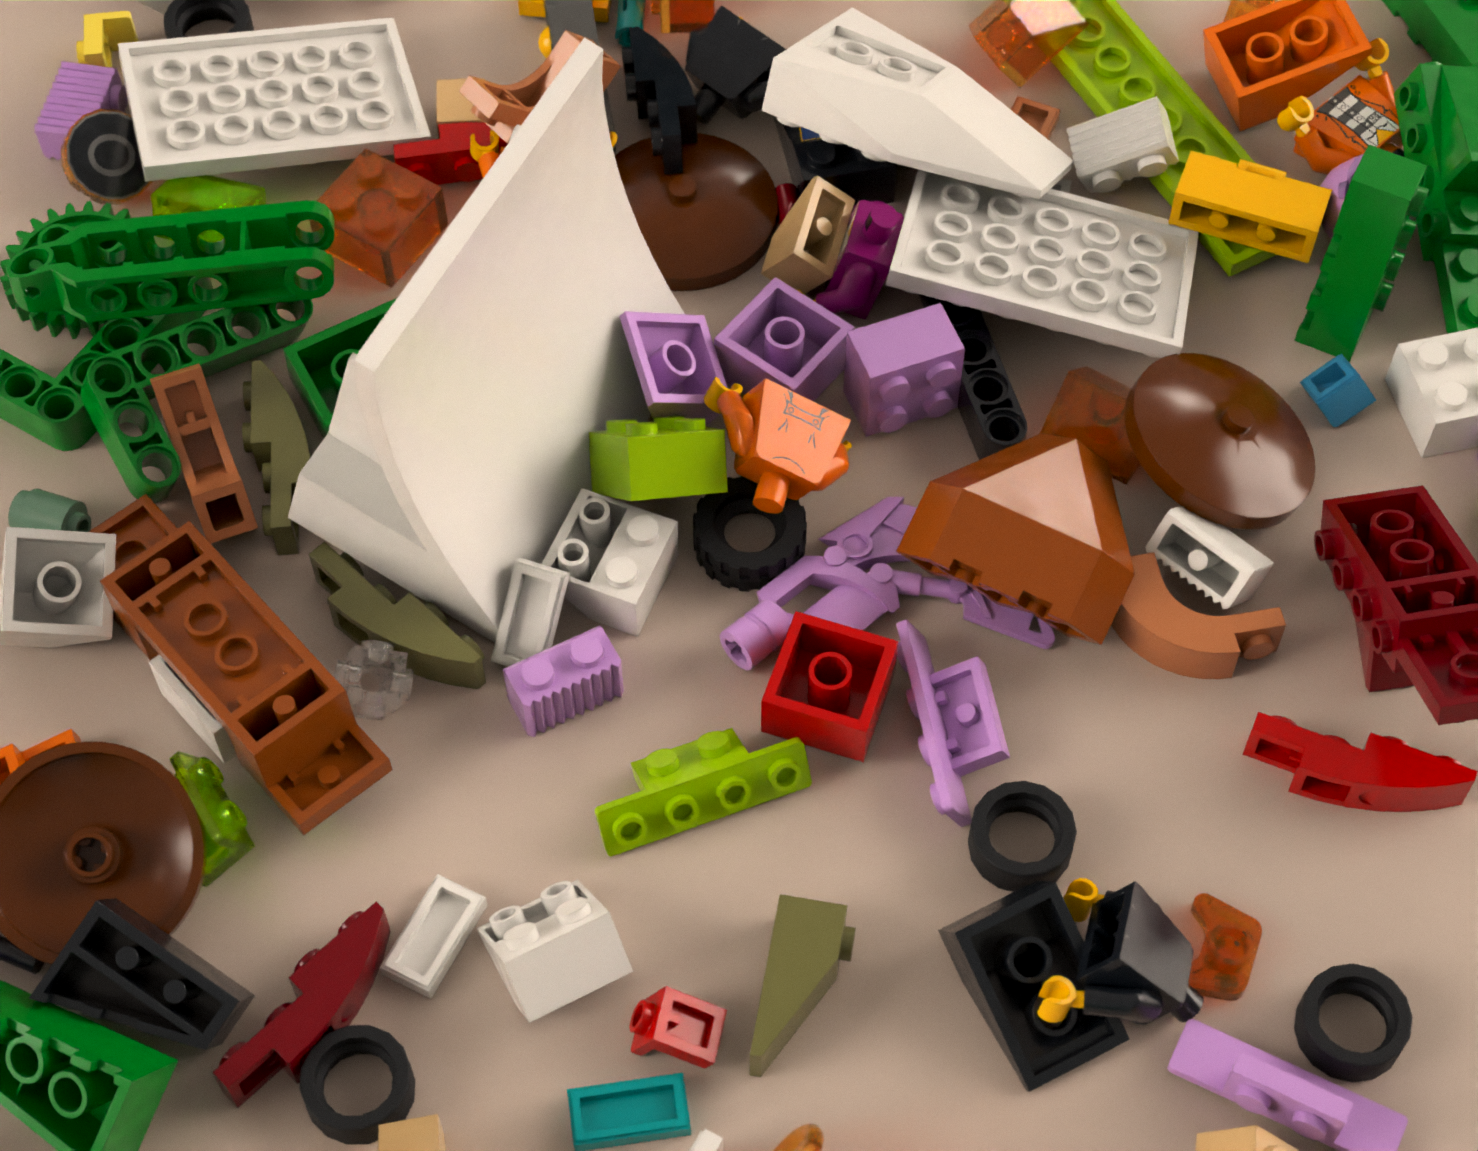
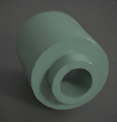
[8,488,91,532]

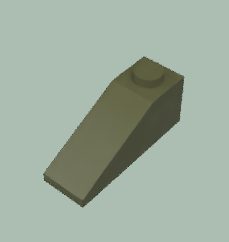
[749,894,856,1077]

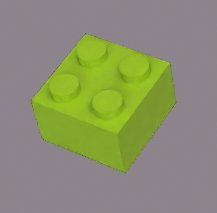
[589,416,728,501]

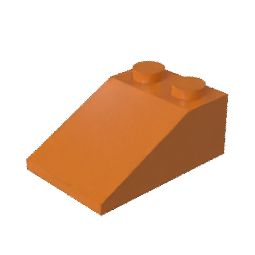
[1203,0,1372,131]

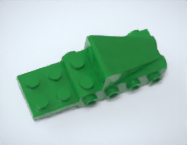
[1393,62,1478,334]

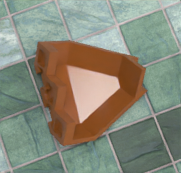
[896,433,1135,645]

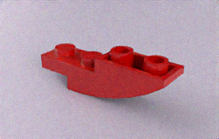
[393,122,508,190]
[1243,712,1478,812]

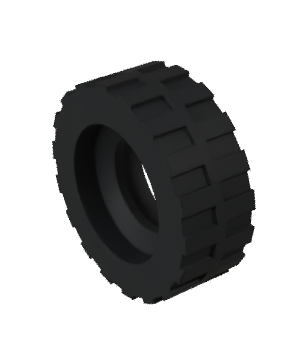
[693,476,807,592]

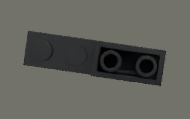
[622,27,698,175]

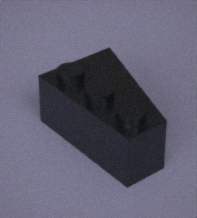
[29,898,255,1050]

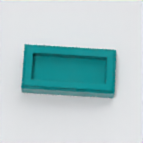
[567,1073,691,1151]

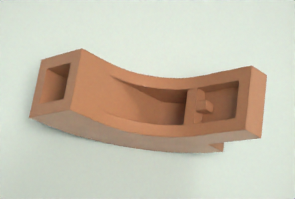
[459,30,621,143]
[150,363,258,544]
[1111,552,1286,679]

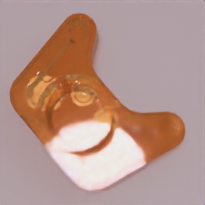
[1189,893,1262,1001]

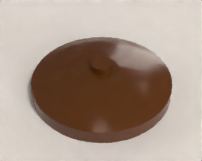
[615,133,778,291]
[1124,353,1316,530]
[0,741,207,964]

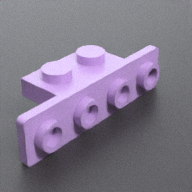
[896,619,1010,827]
[1167,1019,1408,1151]

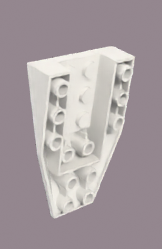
[761,8,1074,199]

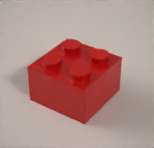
[761,611,899,763]

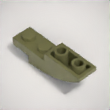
[242,360,311,555]
[309,541,486,689]

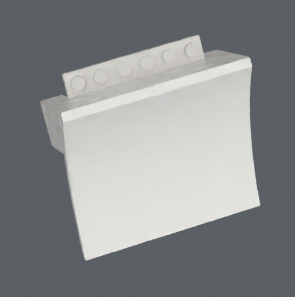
[288,37,685,643]

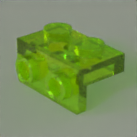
[169,751,255,887]

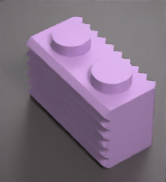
[35,61,128,161]
[503,625,624,737]

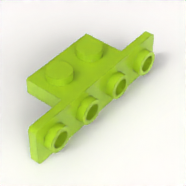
[594,728,812,856]

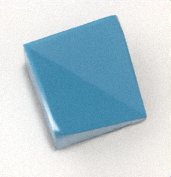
[1300,353,1376,427]

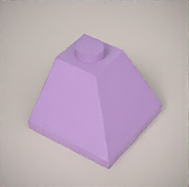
[619,311,728,426]

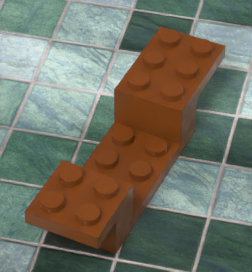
[89,494,393,836]

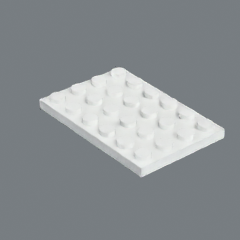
[118,17,431,182]
[886,169,1199,358]

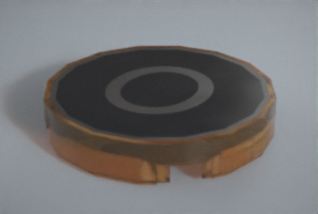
[61,109,153,205]

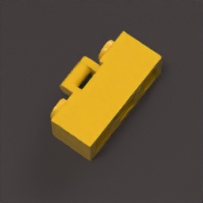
[1168,151,1332,263]

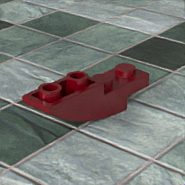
[212,902,391,1108]

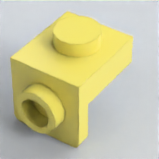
[76,11,138,67]

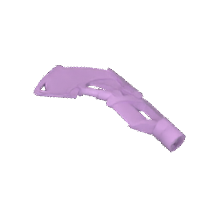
[720,497,1055,671]

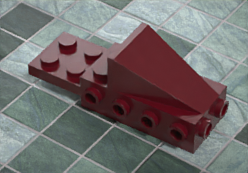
[1314,485,1478,725]

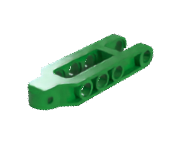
[6,200,334,322]

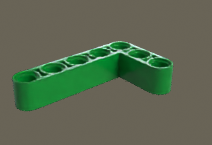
[0,277,213,451]
[80,299,313,503]

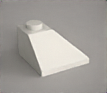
[0,527,116,648]

